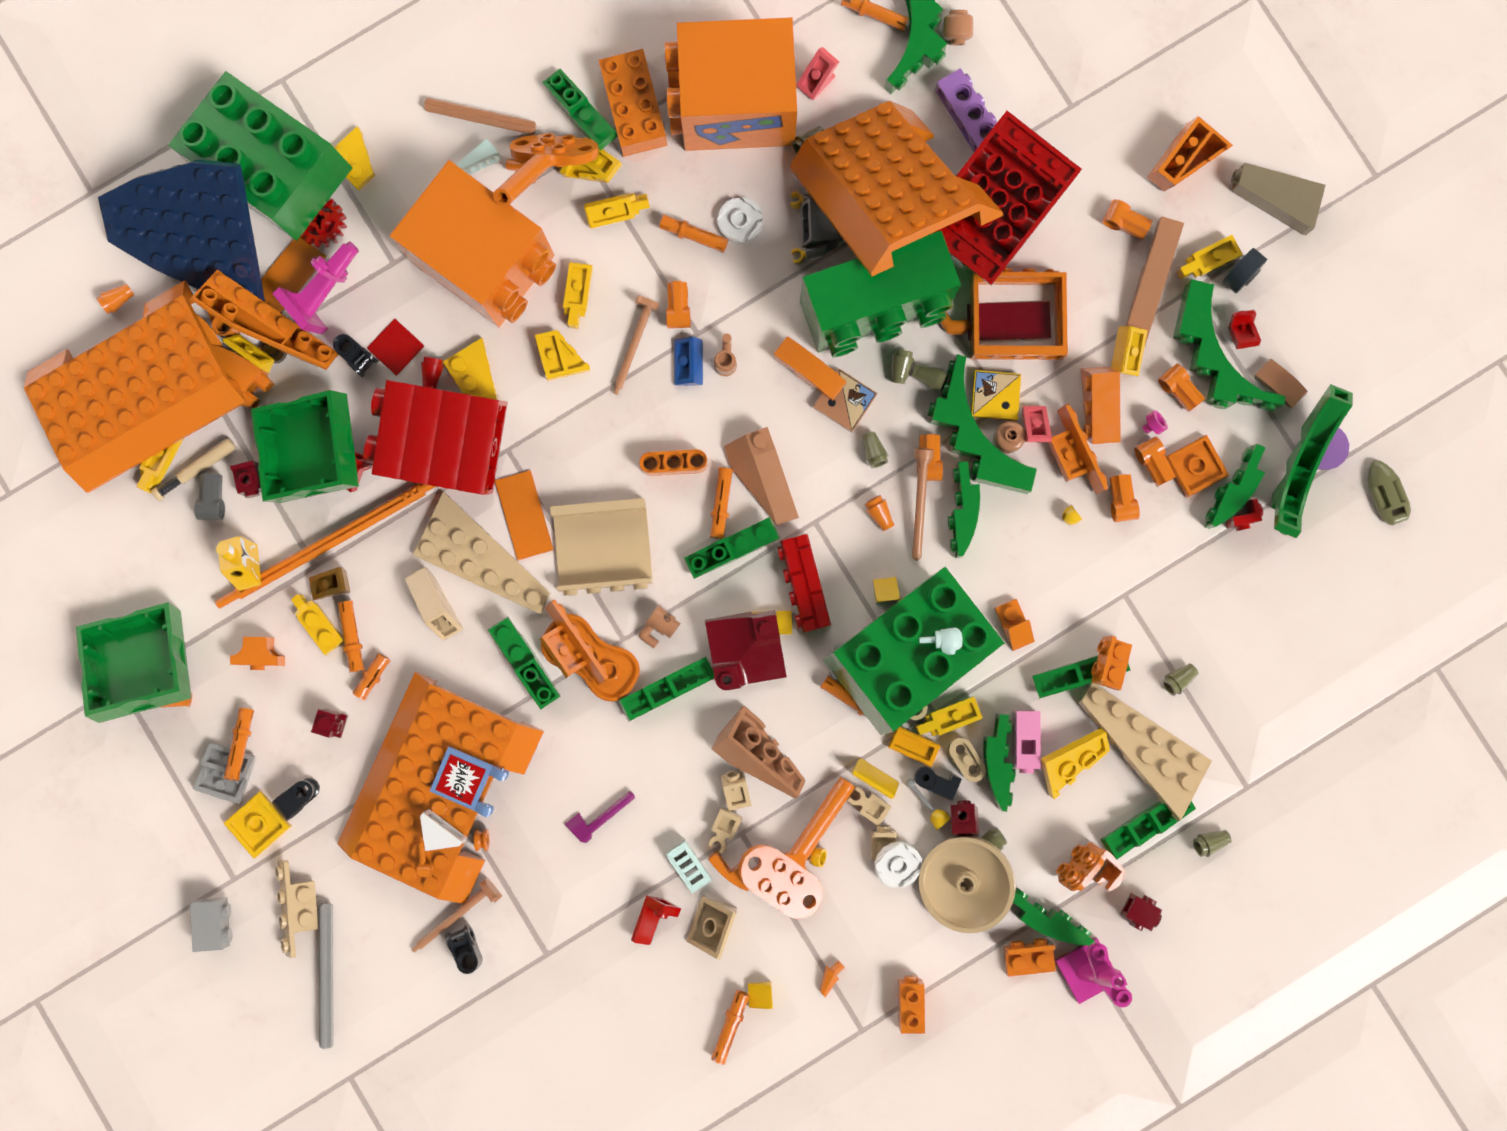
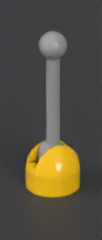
[905,778,951,830]

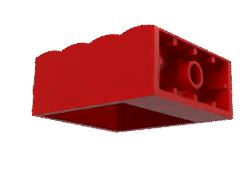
[363,380,508,495]

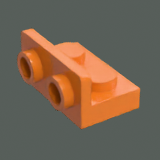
[1091,635,1132,691]
[1003,938,1056,977]

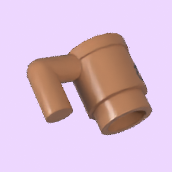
[714,333,737,377]
[639,605,681,649]

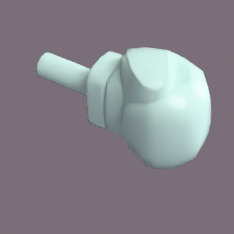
[919,628,963,655]

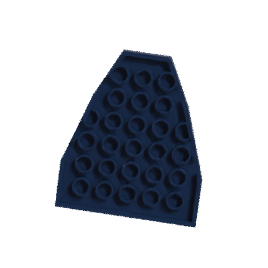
[98,159,265,301]

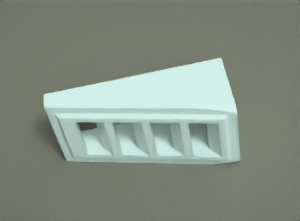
[456,139,501,175]
[666,840,712,893]

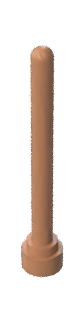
[912,448,934,561]

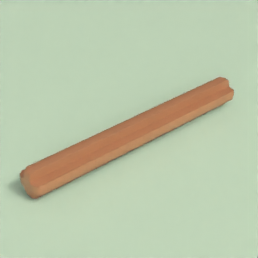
[424,98,536,135]

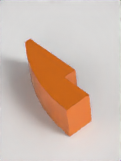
[773,336,847,401]

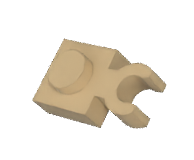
[847,787,892,826]
[708,807,743,853]

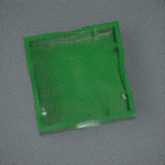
[251,390,359,503]
[76,602,192,723]

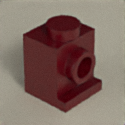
[230,460,261,498]
[311,709,348,738]

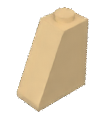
[405,567,463,641]

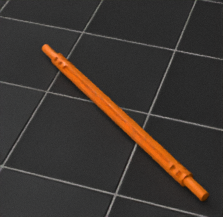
[215,483,436,609]

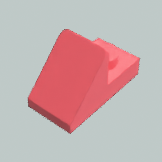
[796,47,840,100]
[1022,406,1052,443]

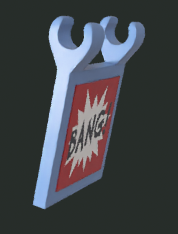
[430,746,509,817]

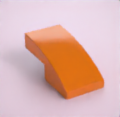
[708,850,749,891]

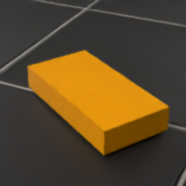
[888,727,941,767]

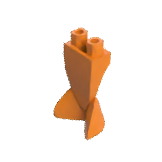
[196,314,274,409]

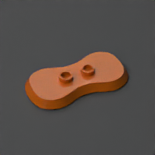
[541,614,640,702]

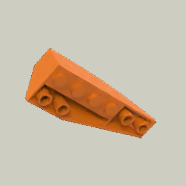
[190,270,339,370]

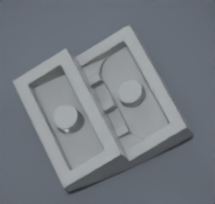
[193,742,255,805]

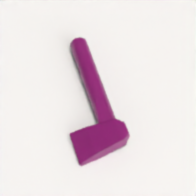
[564,791,635,843]

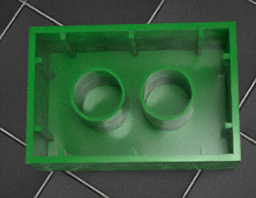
[168,71,353,241]
[800,230,961,358]
[823,566,1005,735]

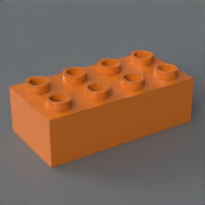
[598,49,668,157]

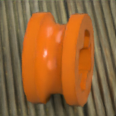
[474,829,490,851]

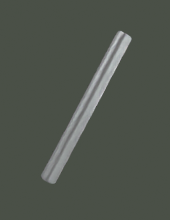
[318,903,334,1049]

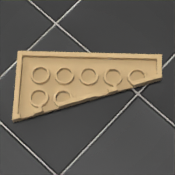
[413,492,551,614]
[1079,683,1212,821]

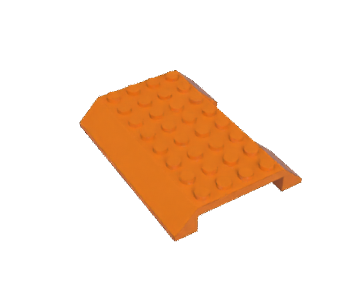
[790,101,1003,277]
[23,281,247,493]
[337,672,544,904]

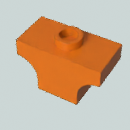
[230,637,285,670]

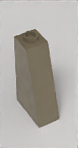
[1231,163,1326,235]

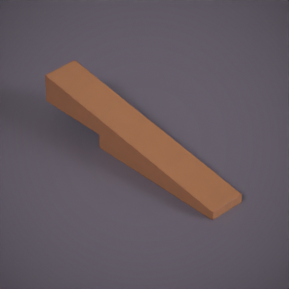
[1125,216,1184,348]

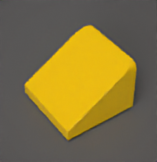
[873,577,900,603]
[748,981,773,1009]

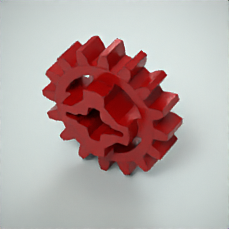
[300,199,347,248]

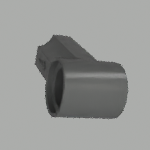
[194,473,225,520]

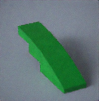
[1032,655,1131,699]
[618,657,715,722]
[1100,801,1196,860]

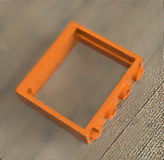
[970,268,1068,360]

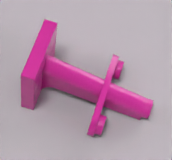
[272,241,359,335]
[1054,937,1132,1008]

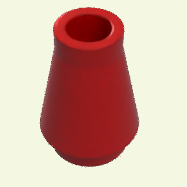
[421,356,444,389]

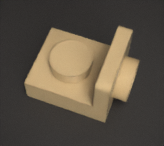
[721,770,752,811]
[871,826,897,860]

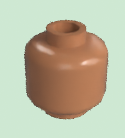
[943,10,973,46]
[993,421,1026,454]

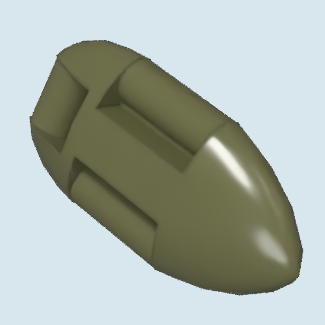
[1368,460,1411,525]

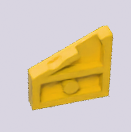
[334,126,375,191]
[559,137,622,183]
[534,330,590,381]

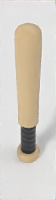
[151,439,236,501]

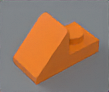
[994,599,1035,651]

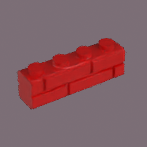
[777,534,831,633]

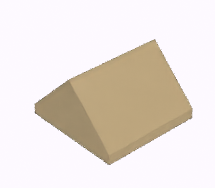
[686,896,737,960]

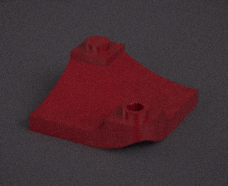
[705,610,787,690]

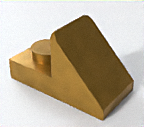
[309,567,350,600]

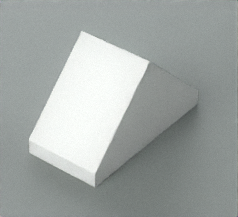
[420,809,468,851]

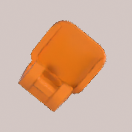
[1056,842,1125,891]

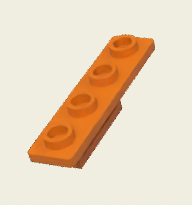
[1047,404,1108,494]
[539,599,608,685]

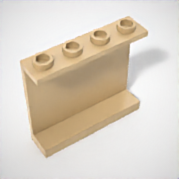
[550,498,653,596]

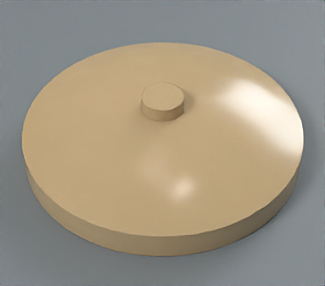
[919,836,1016,933]

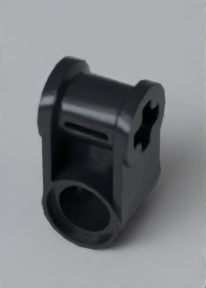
[333,334,379,378]
[272,778,320,821]
[445,924,483,974]

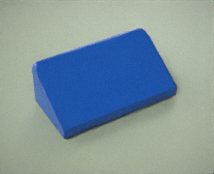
[674,337,703,386]

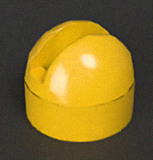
[1062,505,1082,525]
[807,847,827,868]

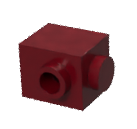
[951,800,980,836]
[1120,893,1162,931]

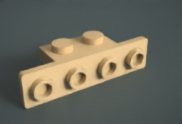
[275,860,318,958]

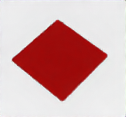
[367,319,424,375]

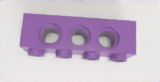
[935,68,997,152]

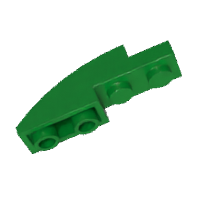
[543,68,618,150]
[1205,444,1266,529]
[948,461,980,558]
[684,517,780,579]
[488,616,561,710]
[983,713,1016,812]
[1013,887,1095,945]

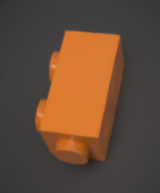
[898,975,925,1034]

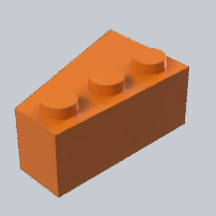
[1147,116,1233,192]
[1080,366,1121,444]

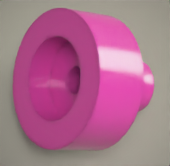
[1142,410,1168,435]

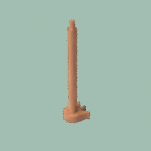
[614,295,659,395]
[411,879,502,953]

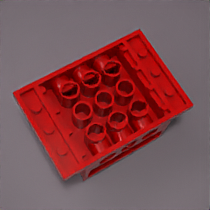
[931,110,1082,286]

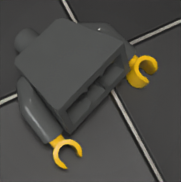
[790,191,843,264]

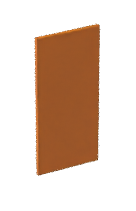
[261,237,327,313]
[495,470,554,561]

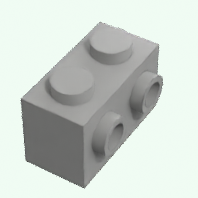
[190,897,233,952]

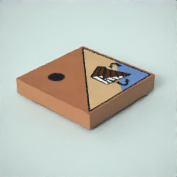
[813,368,878,433]

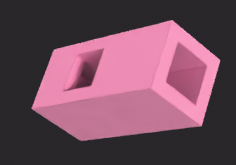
[1013,711,1041,773]

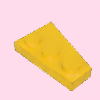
[443,338,498,400]
[1040,728,1110,800]

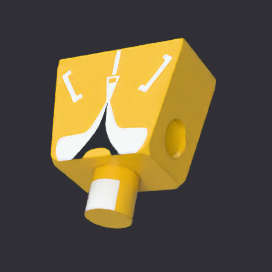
[216,536,261,591]

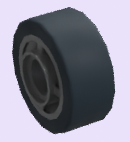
[1222,248,1268,293]

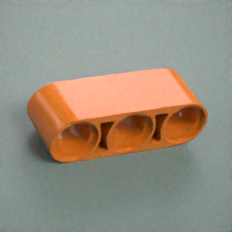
[639,449,708,476]

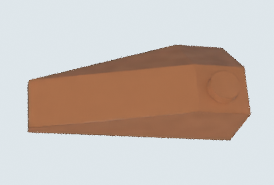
[724,427,799,526]
[711,706,806,799]

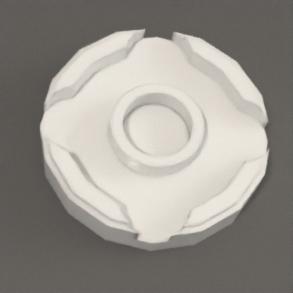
[717,197,763,244]
[874,841,922,888]

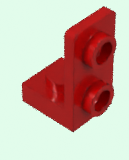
[631,895,681,945]

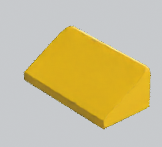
[1111,326,1148,377]
[222,334,274,373]
[851,758,899,799]

